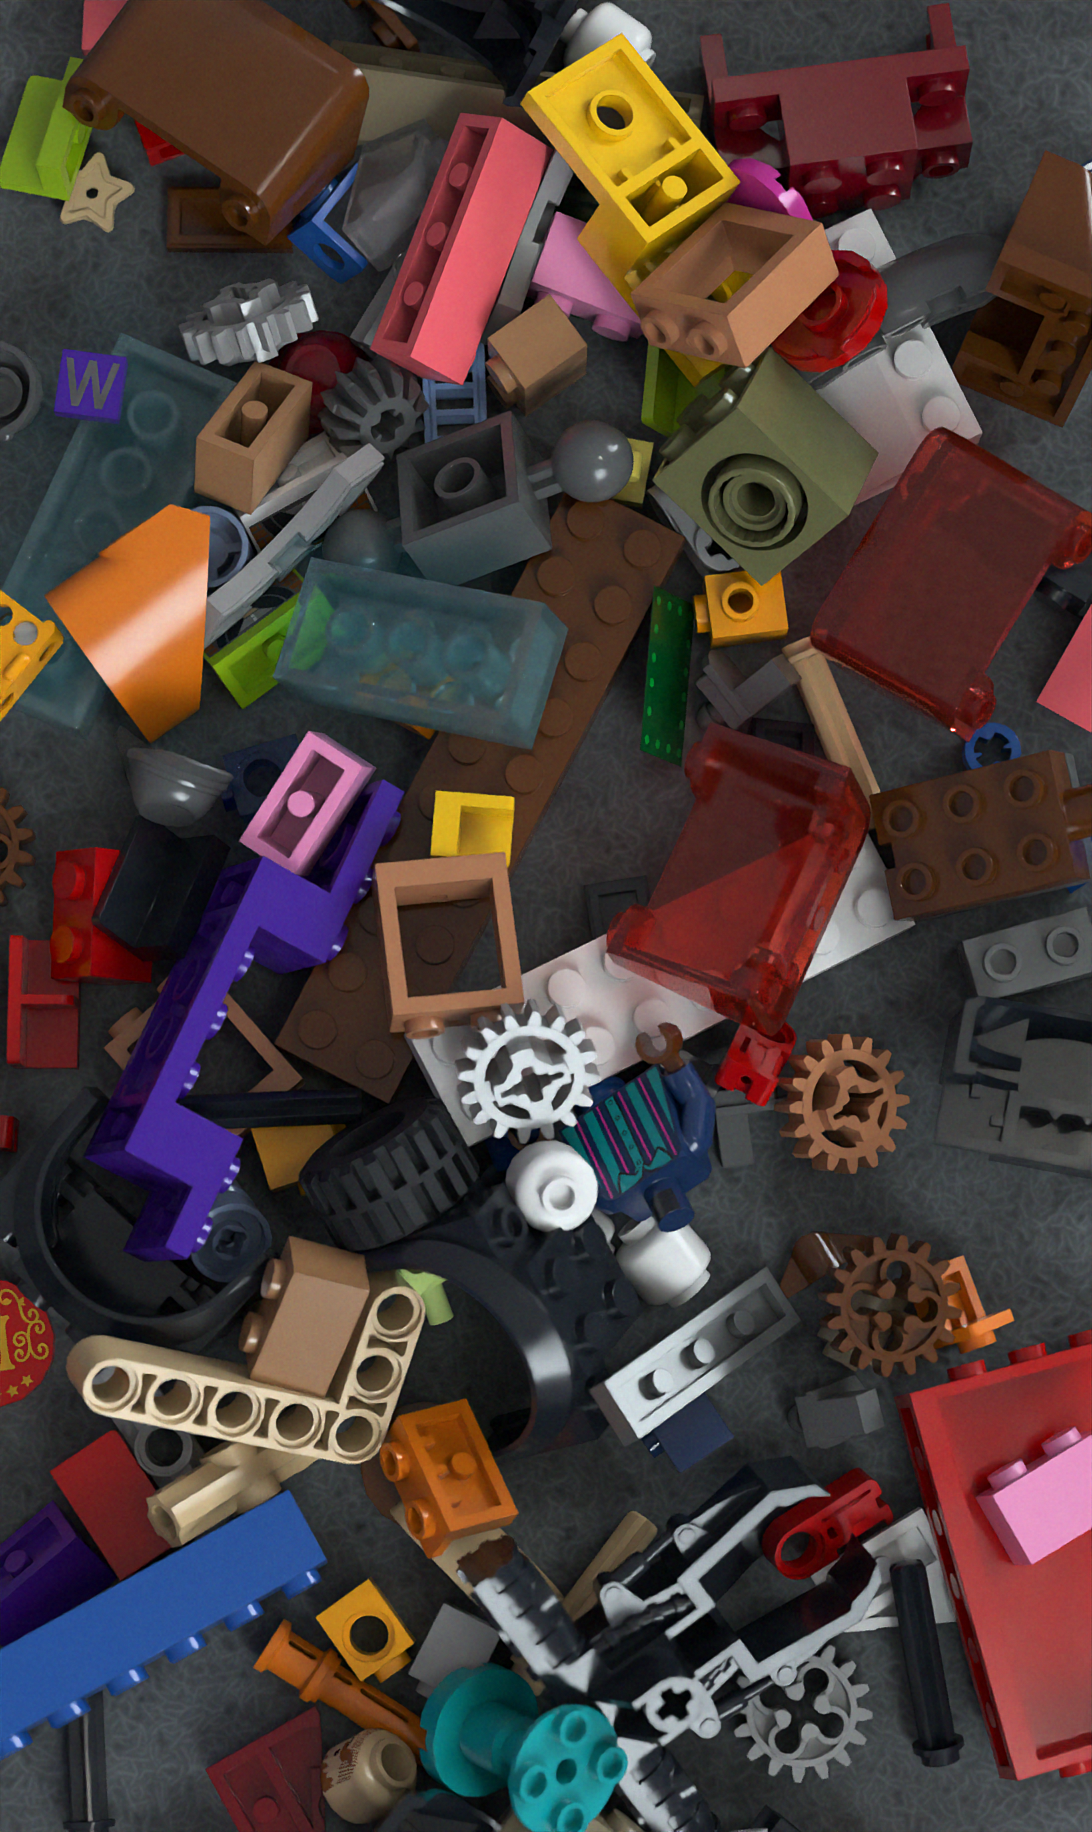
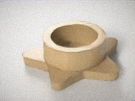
[60,152,135,232]

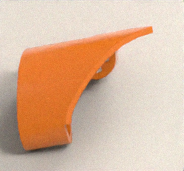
[44,504,210,744]

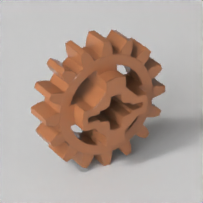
[774,1034,910,1174]

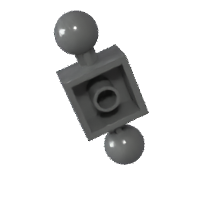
[322,410,634,593]

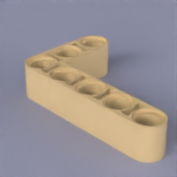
[66,1270,426,1464]

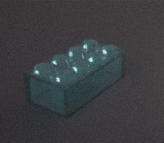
[273,557,569,750]

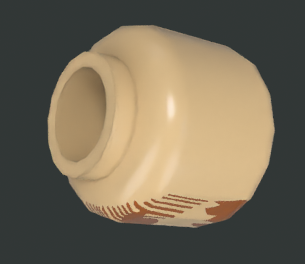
[320,1728,417,1824]

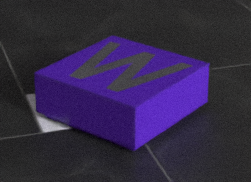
[54,349,128,424]

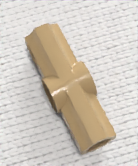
[146,1405,320,1548]

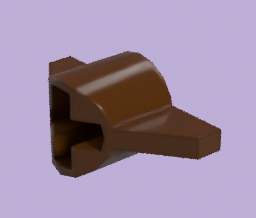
[779,1231,865,1299]

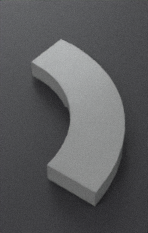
[480,108,598,345]
[204,443,385,649]

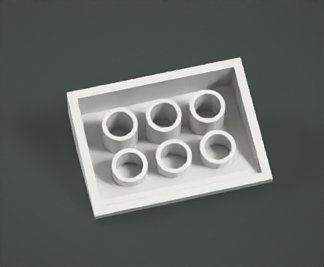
[707,208,983,506]

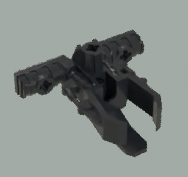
[455,1456,882,1832]

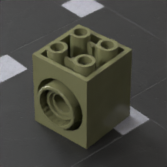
[652,347,879,586]

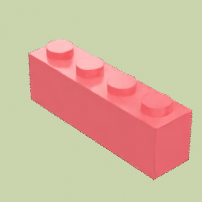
[370,113,553,386]

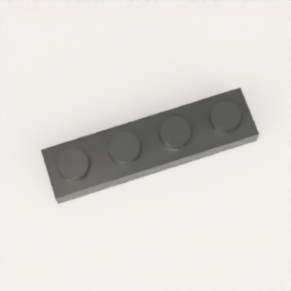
[589,1266,801,1447]

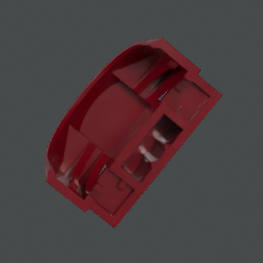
[698,3,973,219]

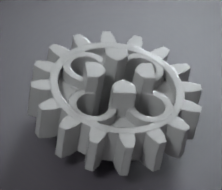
[733,1643,873,1783]

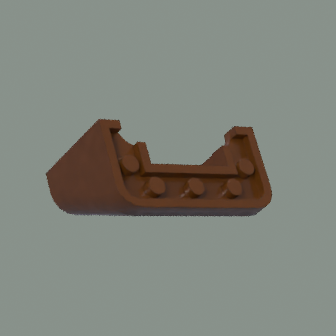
[62,0,369,246]

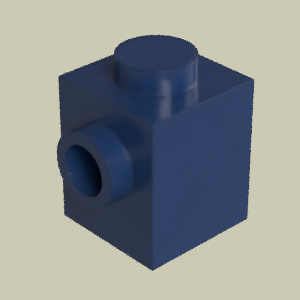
[641,1392,734,1473]

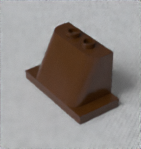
[951,150,1092,428]

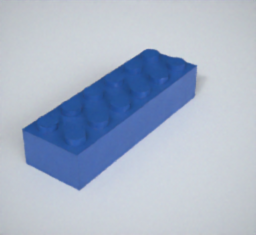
[0,1489,328,1761]

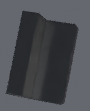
[91,815,231,962]

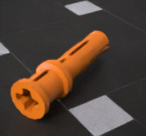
[253,1619,427,1767]

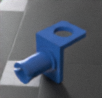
[287,162,368,284]

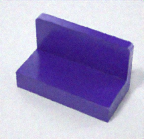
[0,1500,116,1648]

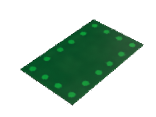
[640,585,694,767]

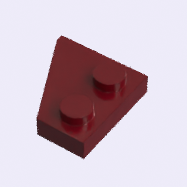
[205,1705,326,1832]

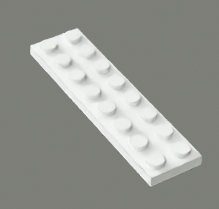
[404,814,916,1147]

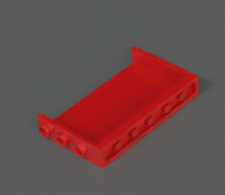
[894,1329,1092,1781]

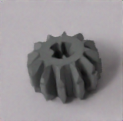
[317,355,429,464]

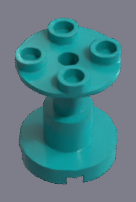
[419,1663,628,1832]

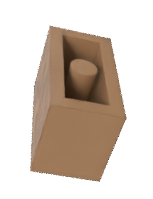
[485,294,587,417]
[194,361,312,515]
[239,1236,370,1398]

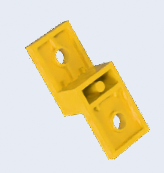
[520,33,754,388]

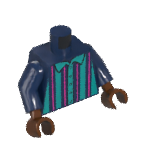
[508,1022,716,1232]

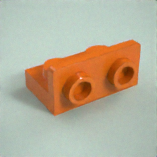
[379,1398,518,1559]

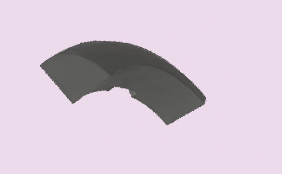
[769,233,1004,390]

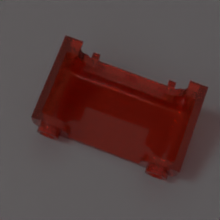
[810,426,1092,743]
[606,722,871,1036]

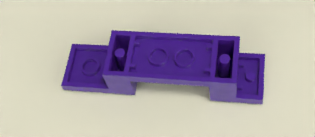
[83,779,405,1262]

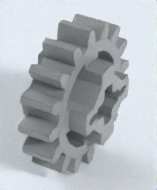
[179,278,319,367]
[454,999,600,1143]

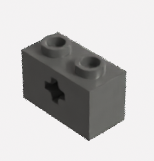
[955,907,1092,1000]

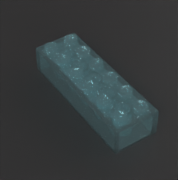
[0,333,237,741]

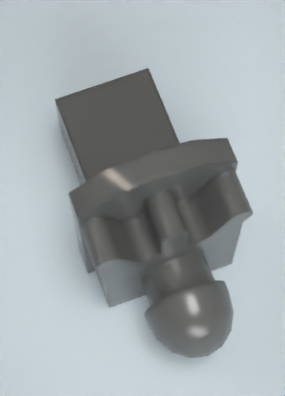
[695,650,802,733]
[714,1056,788,1168]
[787,1375,885,1449]

